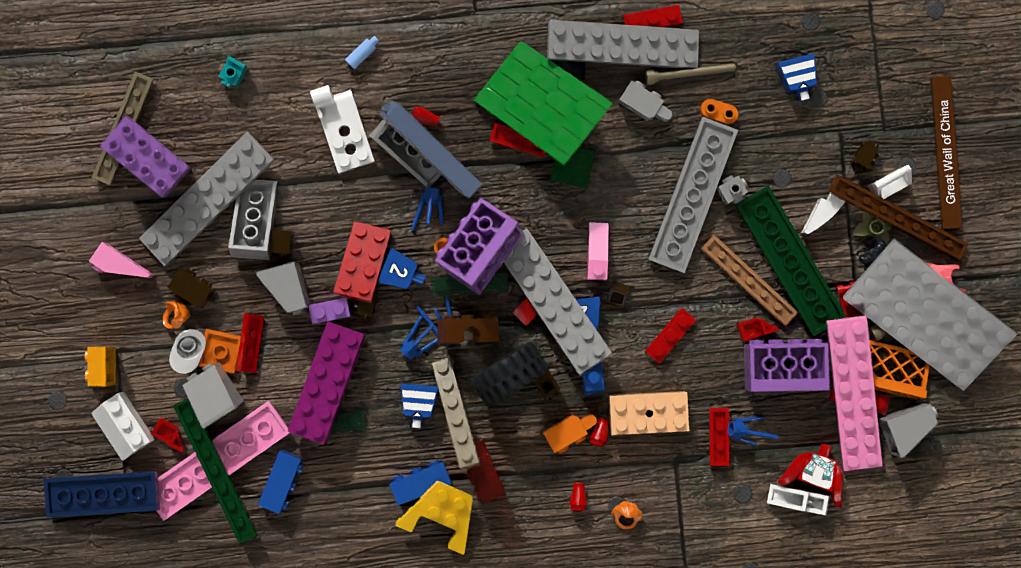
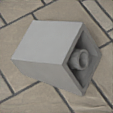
[256,262,310,315]
[182,362,244,428]
[878,403,938,458]

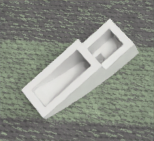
[801,194,845,235]
[767,484,830,515]

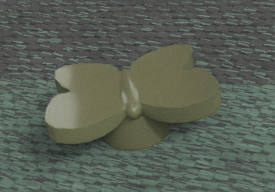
[852,213,892,245]

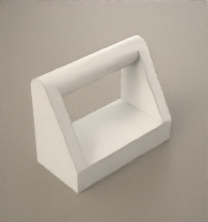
[868,165,912,199]

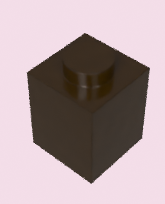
[270,230,294,258]

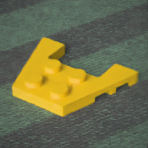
[396,480,473,555]

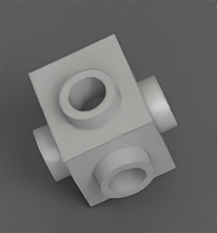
[716,175,748,205]

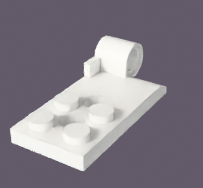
[310,85,375,174]

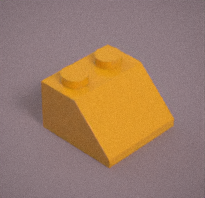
[85,346,116,386]

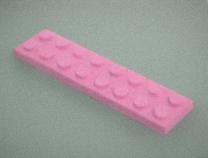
[826,316,882,471]
[157,400,290,521]

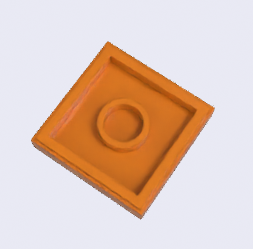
[197,329,241,374]

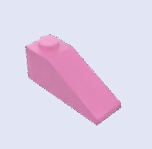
[587,222,608,281]
[89,242,154,278]

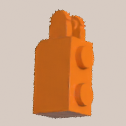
[543,414,597,454]

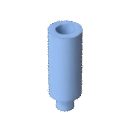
[345,36,379,70]

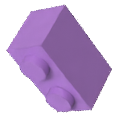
[308,297,353,324]

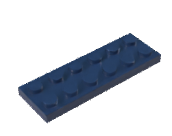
[44,471,160,518]

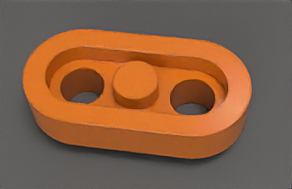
[700,99,738,125]

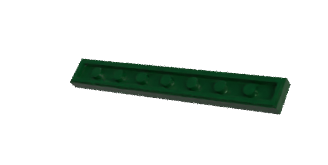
[173,398,258,545]

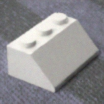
[91,392,155,461]

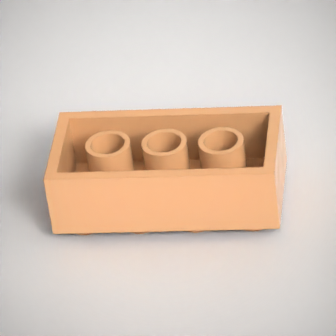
[608,391,689,435]

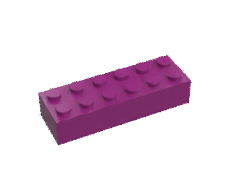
[287,321,366,445]

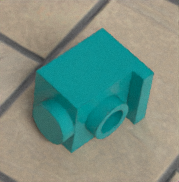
[218,56,248,88]

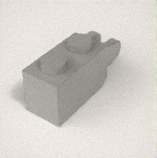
[618,81,673,122]

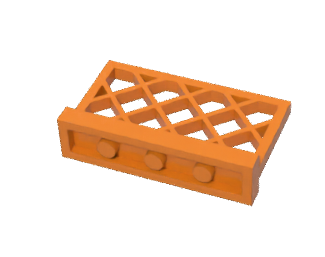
[869,340,930,401]

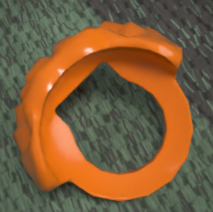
[163,301,190,329]
[611,501,643,530]

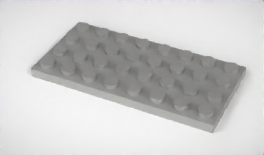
[843,239,1017,391]

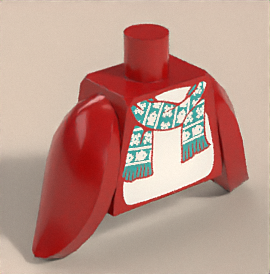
[776,443,843,507]

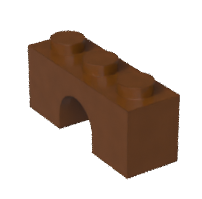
[437,315,499,343]

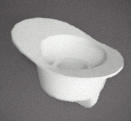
[169,329,206,374]

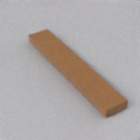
[701,235,799,327]

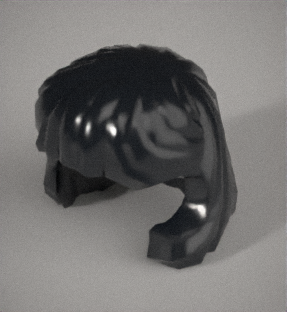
[859,238,888,271]

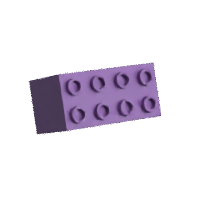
[100,116,191,197]
[435,198,524,295]
[744,339,829,392]

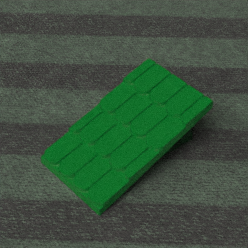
[473,41,613,166]

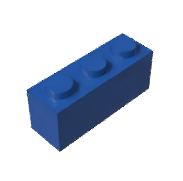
[258,450,304,514]
[389,460,452,506]

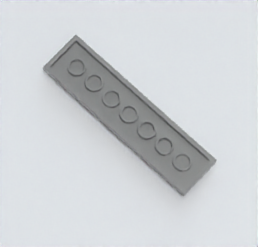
[547,20,699,69]
[648,117,738,273]
[139,132,275,266]
[504,228,612,375]

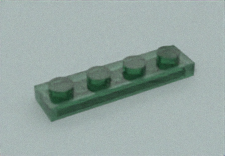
[431,273,508,296]

